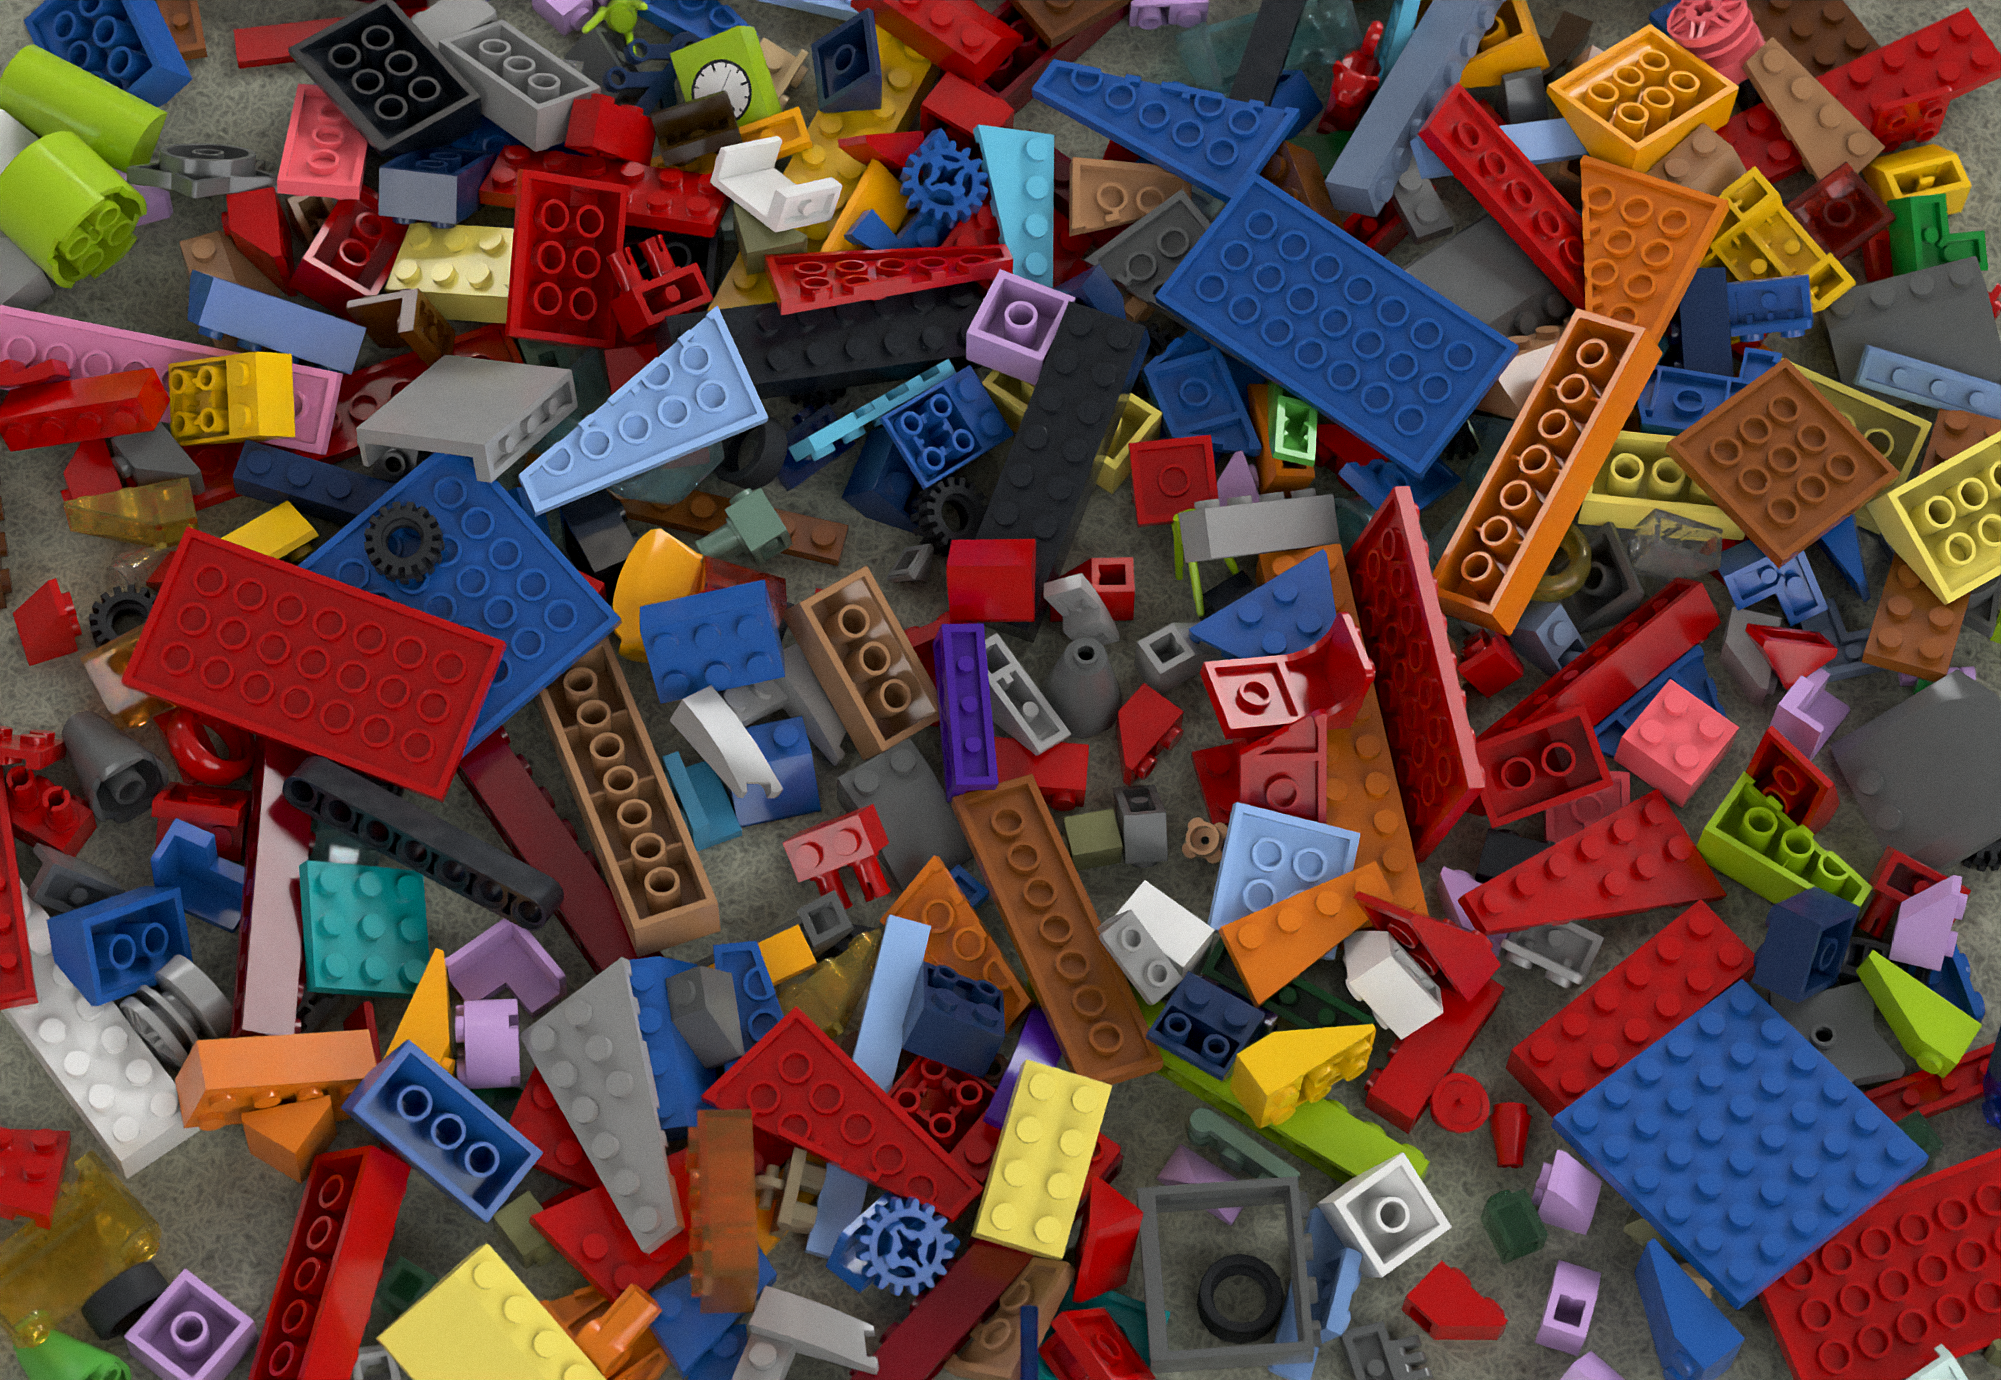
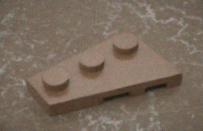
[1069,157,1192,236]

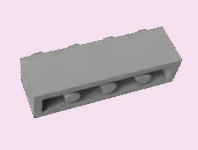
[1178,488,1340,563]

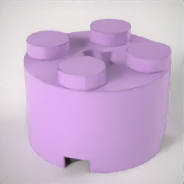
[455,999,521,1089]

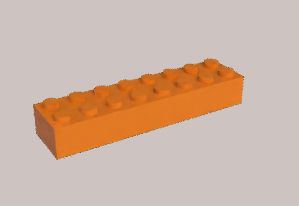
[1432,308,1663,637]

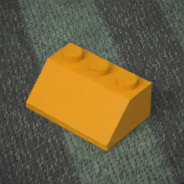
[820,159,915,252]

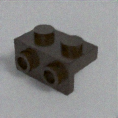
[651,90,742,167]

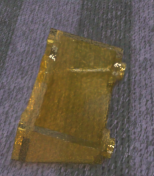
[0,1149,162,1348]

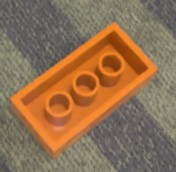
[175,1029,376,1131]

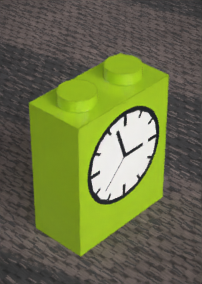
[670,25,782,127]

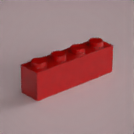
[0,367,171,452]
[1363,978,1505,1135]

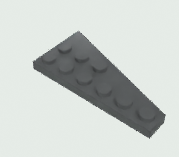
[1084,189,1295,396]

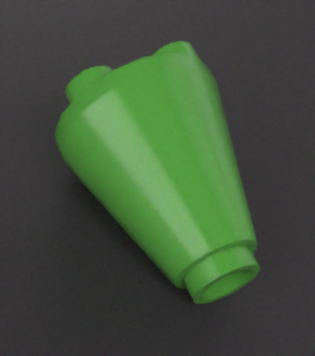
[13,1322,132,1380]

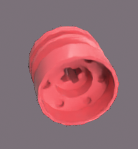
[1667,0,1765,85]

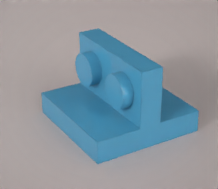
[662,751,742,851]

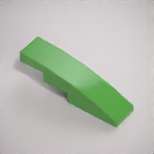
[1268,379,1318,467]

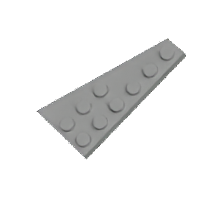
[519,957,685,1254]

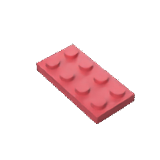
[277,84,370,200]

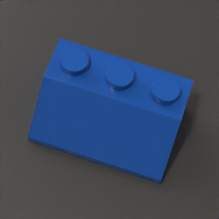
[46,886,193,1006]

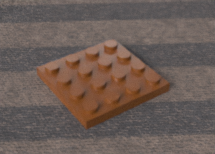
[1664,358,1900,568]

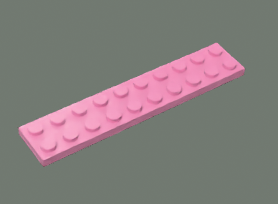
[0,305,343,455]

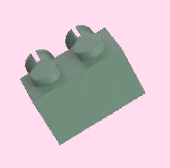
[695,488,794,572]

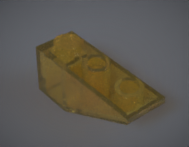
[63,477,200,549]
[778,927,883,1040]

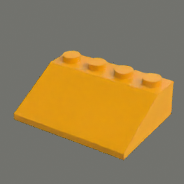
[1414,0,1550,88]
[1546,24,1739,174]

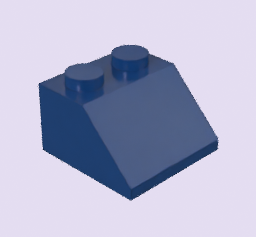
[728,716,821,828]

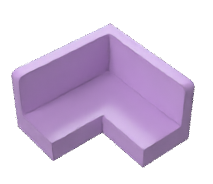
[1769,668,1850,761]
[445,918,567,1019]

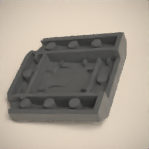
[1831,669,2001,873]

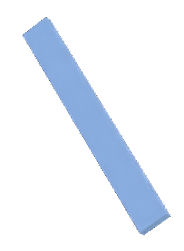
[804,914,931,1259]

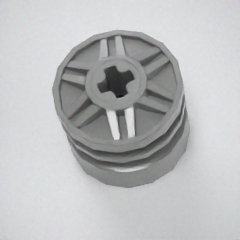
[120,955,233,1073]

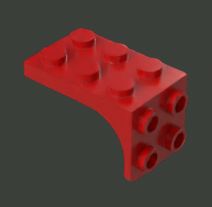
[1199,611,1375,740]

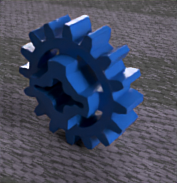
[899,140,988,228]
[855,1196,954,1296]

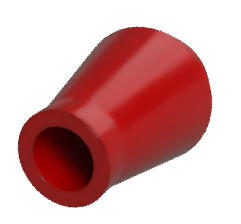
[1488,1102,1532,1169]

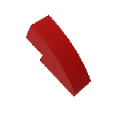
[838,131,924,181]

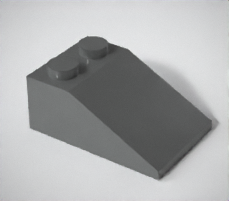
[837,738,974,893]

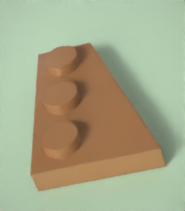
[943,1257,1077,1380]

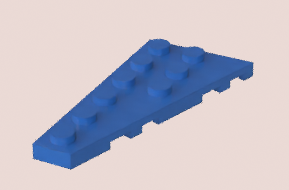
[1032,59,1300,204]

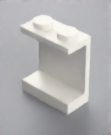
[710,136,843,233]

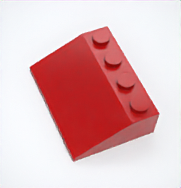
[505,169,628,350]

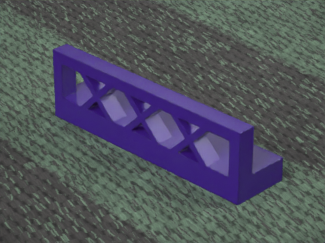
[933,624,998,802]

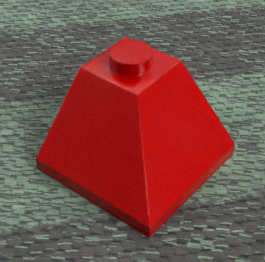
[221,187,297,297]

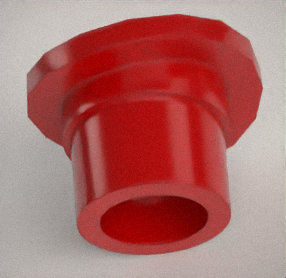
[1430,1073,1490,1134]

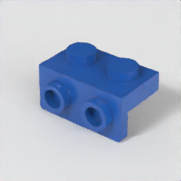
[1727,274,1814,342]

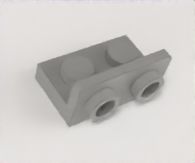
[1097,910,1183,1005]

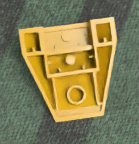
[1699,166,1856,345]

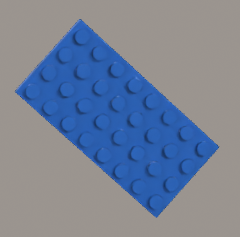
[1154,171,1519,480]

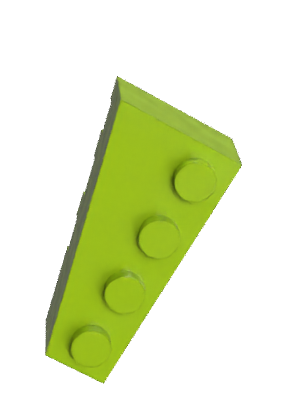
[1696,771,1873,919]

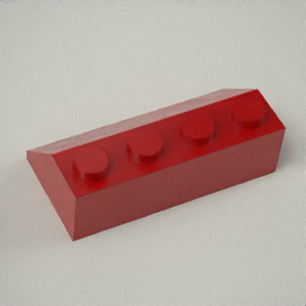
[851,0,1024,88]

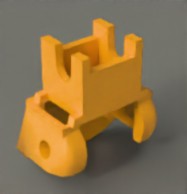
[612,528,737,663]

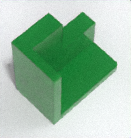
[1886,193,1988,277]

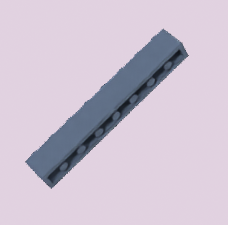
[1325,0,1507,217]

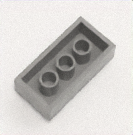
[438,19,601,152]

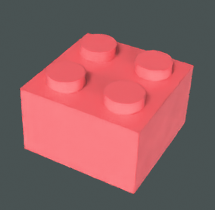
[1613,679,1740,808]

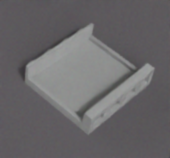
[356,355,578,483]

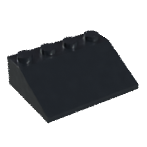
[288,0,482,157]

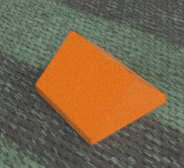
[241,1095,338,1184]

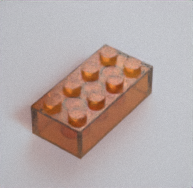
[686,1109,759,1314]

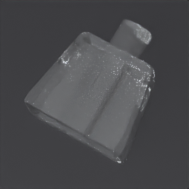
[1627,508,1723,583]

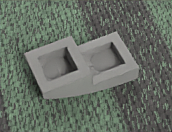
[1044,573,1120,645]

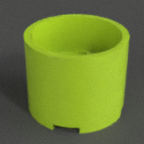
[0,131,147,288]

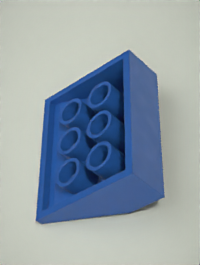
[24,0,193,108]

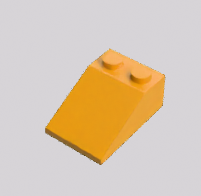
[383,948,457,1079]

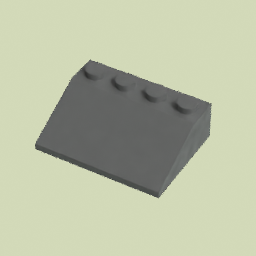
[1401,212,1571,338]
[1818,256,2001,409]

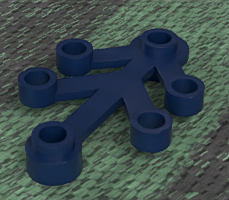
[602,32,701,116]

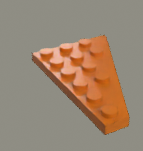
[1580,155,1729,345]

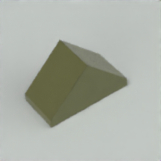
[733,202,807,275]

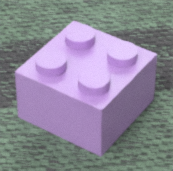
[966,269,1075,386]
[124,1269,259,1380]

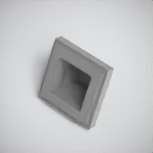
[887,544,934,583]
[352,1344,401,1380]

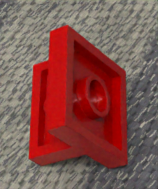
[1128,435,1219,528]
[151,781,251,861]
[1037,1307,1157,1380]

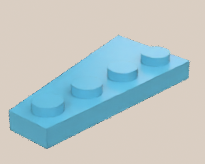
[973,125,1054,288]
[789,359,956,462]

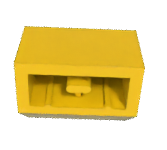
[1862,144,1972,230]
[221,500,319,566]

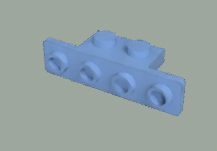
[1267,1207,1363,1380]

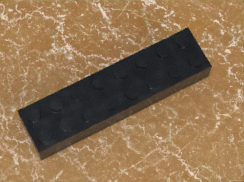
[654,281,982,399]
[975,301,1151,643]

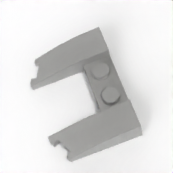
[670,643,851,798]
[732,1285,879,1380]

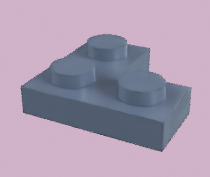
[1795,597,1888,683]

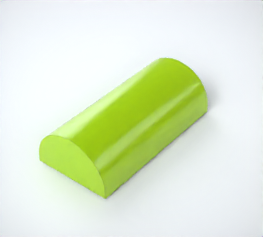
[0,44,168,173]

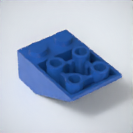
[879,365,1014,490]

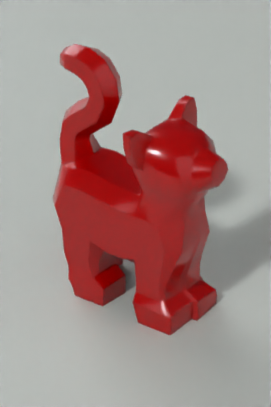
[1316,20,1383,135]

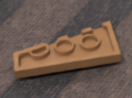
[1742,37,1885,203]

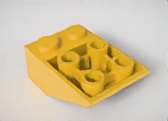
[168,351,295,446]
[1230,1024,1377,1130]

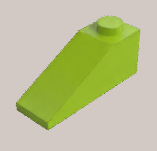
[1856,950,1982,1078]

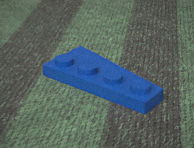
[713,941,784,1120]

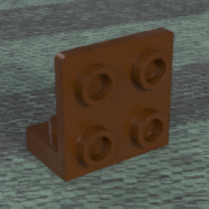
[345,288,456,367]

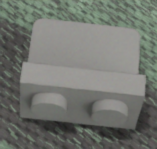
[1500,921,1605,988]

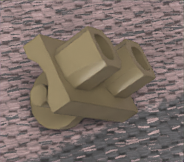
[749,1147,827,1239]

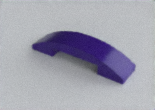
[983,1004,1062,1130]

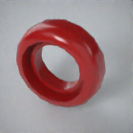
[167,707,255,786]

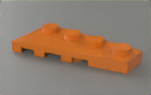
[879,855,1036,1035]
[1218,861,1395,1009]

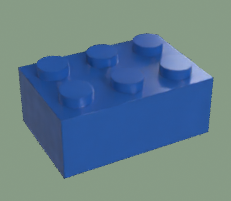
[640,579,785,704]

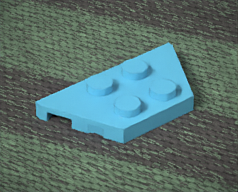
[1372,0,1421,99]

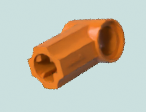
[573,1283,663,1378]

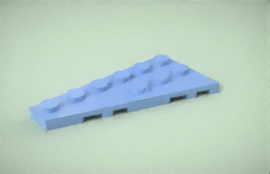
[518,305,768,517]

